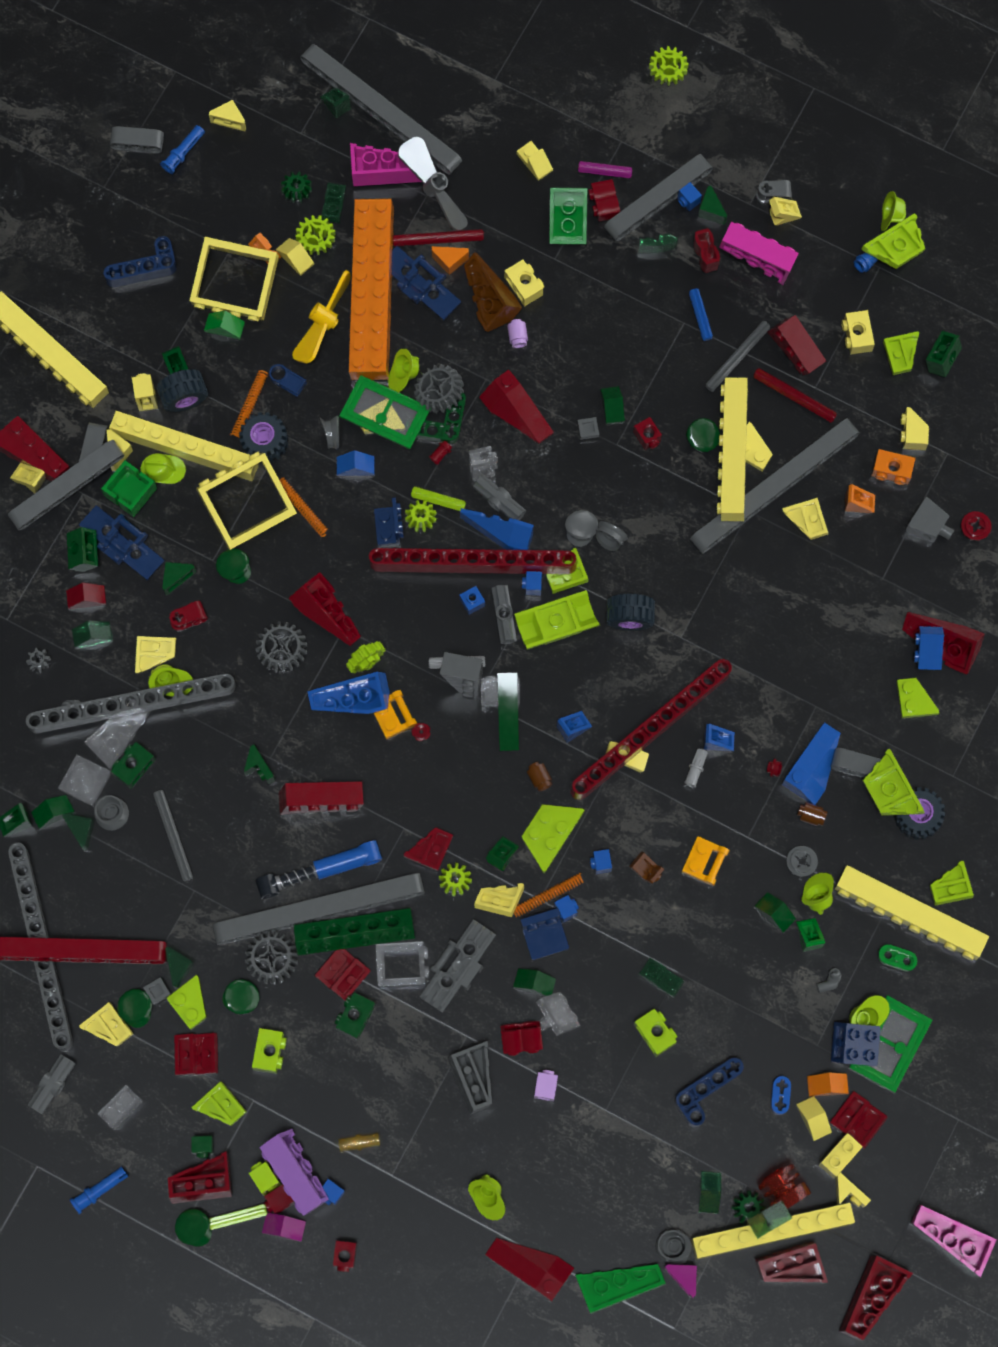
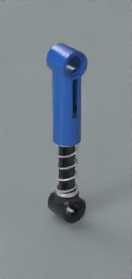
[255,841,382,899]

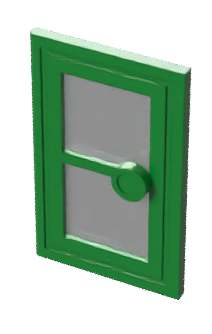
[339,375,431,449]
[849,995,933,1093]

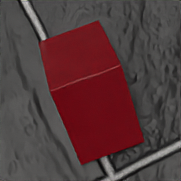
[66,582,106,610]

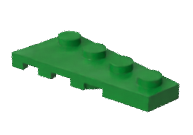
[575,1264,666,1314]

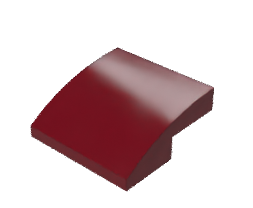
[314,949,370,1001]
[174,1033,218,1075]
[830,1091,887,1149]

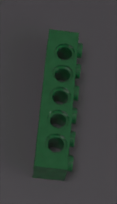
[294,908,415,956]

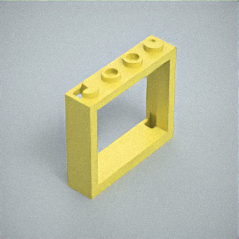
[190,237,279,322]
[196,451,297,550]

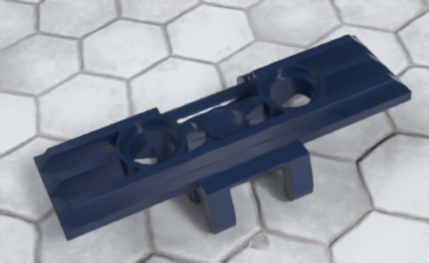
[392,246,461,320]
[79,505,165,580]

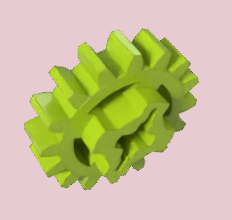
[649,46,688,86]
[296,215,336,255]
[346,641,385,674]

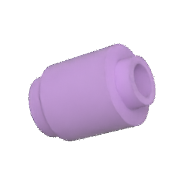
[507,319,528,348]

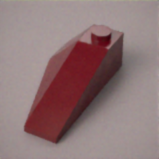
[479,370,554,444]
[289,572,361,646]
[902,612,985,674]
[485,1238,574,1302]

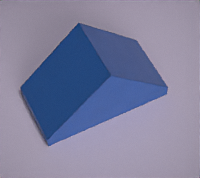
[337,450,374,476]
[557,711,592,743]
[704,724,735,751]

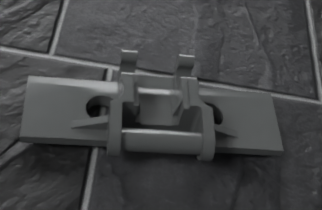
[420,919,496,1013]

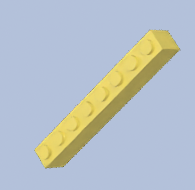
[0,291,109,408]
[717,378,748,521]
[109,411,259,481]
[835,865,989,961]
[691,1203,855,1260]

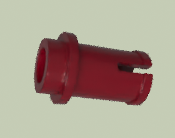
[429,441,452,465]

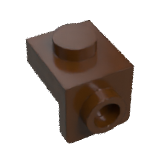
[629,852,664,884]

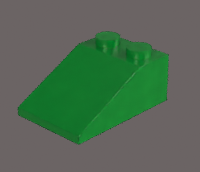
[550,187,588,244]

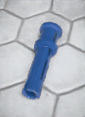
[160,125,205,174]
[69,1167,128,1215]

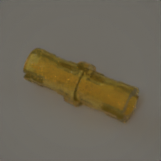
[338,1133,380,1152]

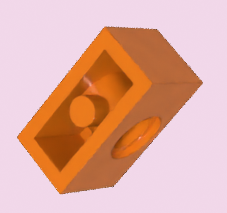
[871,449,915,485]

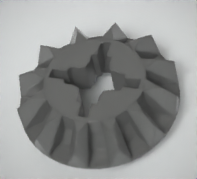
[786,846,818,877]

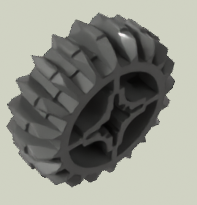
[414,364,464,414]
[256,622,307,673]
[245,931,298,985]

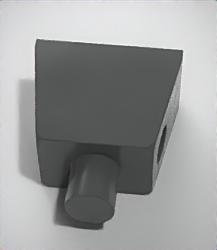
[906,497,954,542]

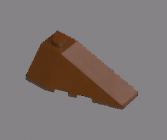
[464,252,522,332]

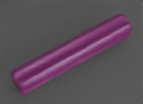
[578,161,632,178]

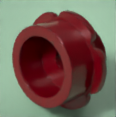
[412,723,430,741]
[767,759,782,777]

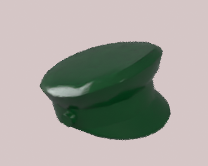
[686,418,720,452]
[216,548,251,584]
[222,980,259,1015]
[117,989,152,1028]
[175,1209,212,1247]

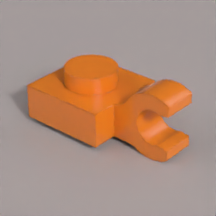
[248,233,281,264]

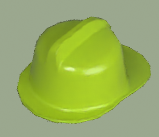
[881,191,906,231]
[388,349,419,392]
[141,453,186,484]
[148,664,193,697]
[802,873,834,915]
[849,995,890,1026]
[468,1174,505,1220]

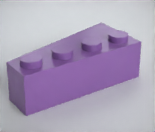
[259,1129,329,1216]

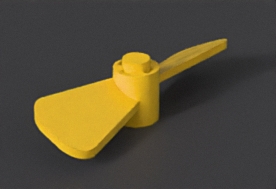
[292,270,351,363]

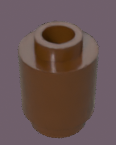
[527,762,553,792]
[797,802,827,826]

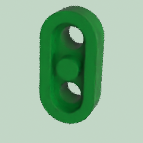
[878,945,917,972]

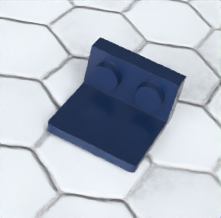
[374,497,403,547]
[520,908,569,960]
[831,1022,881,1066]

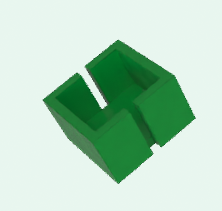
[101,460,157,517]

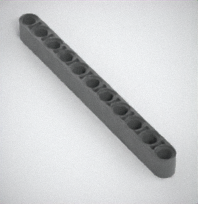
[300,44,462,175]
[690,418,860,554]
[26,674,236,733]
[8,843,73,1051]
[212,873,425,945]

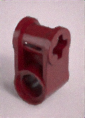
[169,601,208,631]

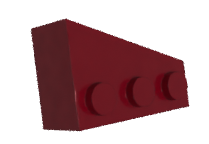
[168,1151,232,1204]

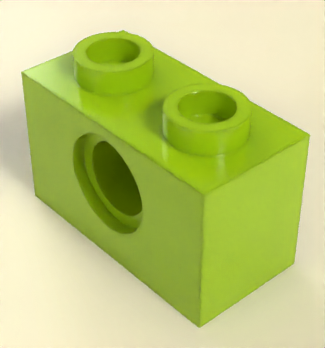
[634,1009,677,1057]
[252,1028,287,1074]
[249,1162,281,1196]

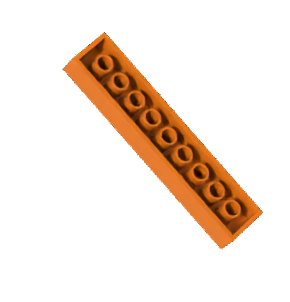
[349,199,394,380]

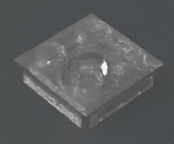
[58,755,111,806]
[537,992,581,1036]

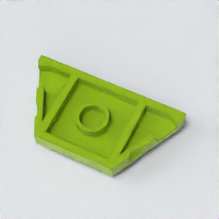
[861,213,925,269]
[863,749,925,815]
[522,805,585,873]

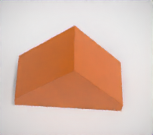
[432,246,469,275]
[845,484,875,513]
[807,1073,849,1097]

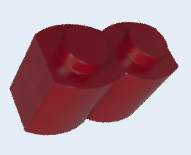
[588,179,620,222]
[693,228,720,273]
[500,1021,543,1056]

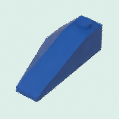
[460,508,534,550]
[307,672,390,714]
[782,722,841,805]

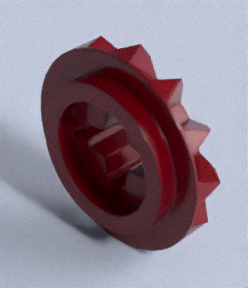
[961,511,991,541]

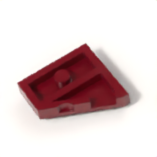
[404,828,453,871]

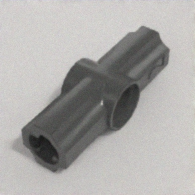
[473,475,526,521]
[491,585,517,644]
[28,1055,76,1115]

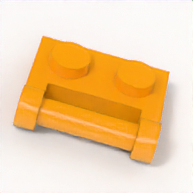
[373,690,418,740]
[682,836,730,886]

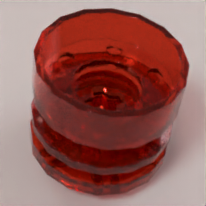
[758,1164,812,1216]

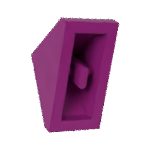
[262,1213,306,1242]
[664,1264,697,1299]

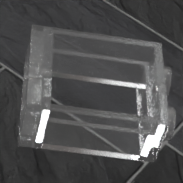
[376,941,429,986]

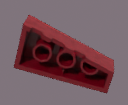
[0,416,70,482]
[279,782,364,815]
[839,1256,913,1340]

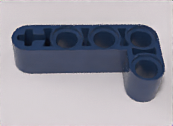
[104,236,177,287]
[675,1058,744,1128]

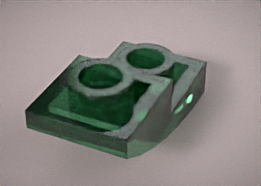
[321,183,346,223]
[638,234,678,253]
[639,958,684,998]

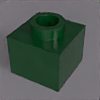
[191,1136,213,1158]

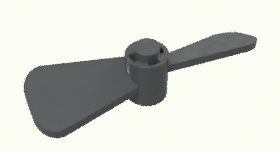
[398,137,468,231]

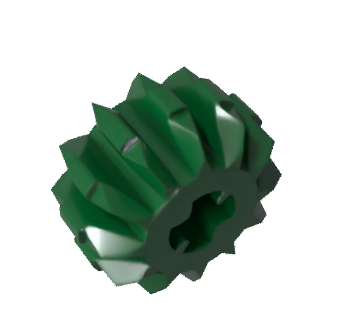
[281,171,312,203]
[732,1191,766,1226]

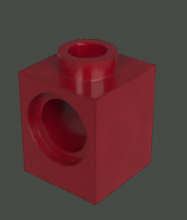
[633,417,662,450]
[264,1185,295,1214]
[333,1241,357,1272]

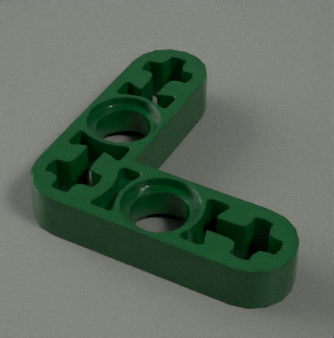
[406,393,466,444]

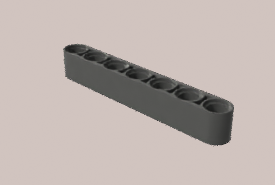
[604,154,713,241]
[8,440,124,531]

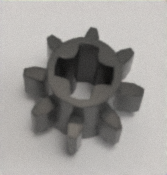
[26,648,51,673]

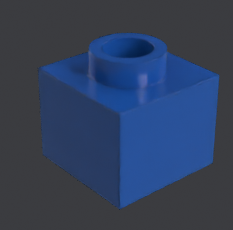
[678,182,702,211]
[522,571,542,595]
[459,586,485,615]
[590,849,612,874]
[554,895,579,923]
[322,1179,345,1206]

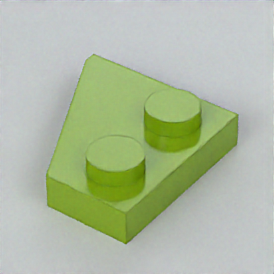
[883,331,919,375]
[896,678,939,719]

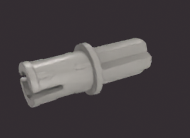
[684,749,708,787]

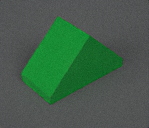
[204,310,245,339]
[796,918,825,952]

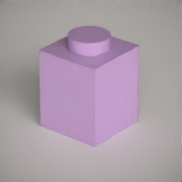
[534,1070,558,1102]

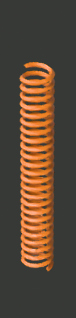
[230,370,268,438]
[279,477,328,537]
[514,873,584,917]

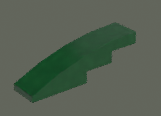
[497,673,519,751]

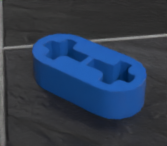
[771,1076,791,1115]

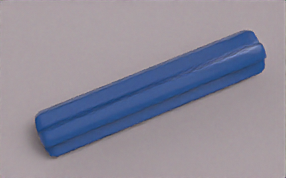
[689,288,713,341]

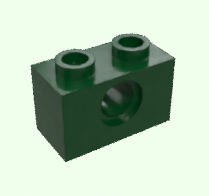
[926,331,962,377]
[67,527,98,572]
[111,742,156,789]
[334,992,376,1041]

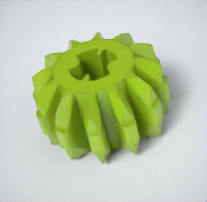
[405,500,437,532]
[439,863,472,897]

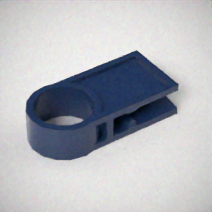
[269,364,307,397]

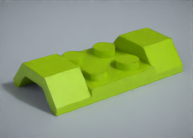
[514,590,599,649]

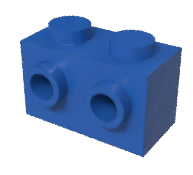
[914,626,944,670]

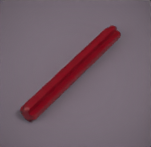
[393,229,484,246]
[754,368,837,422]

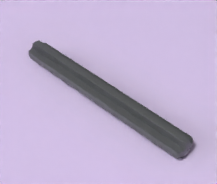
[705,321,770,392]
[153,790,193,882]

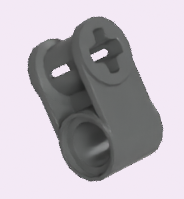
[756,180,792,204]

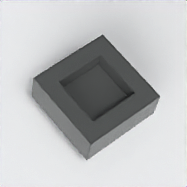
[577,417,599,440]
[143,977,171,1005]

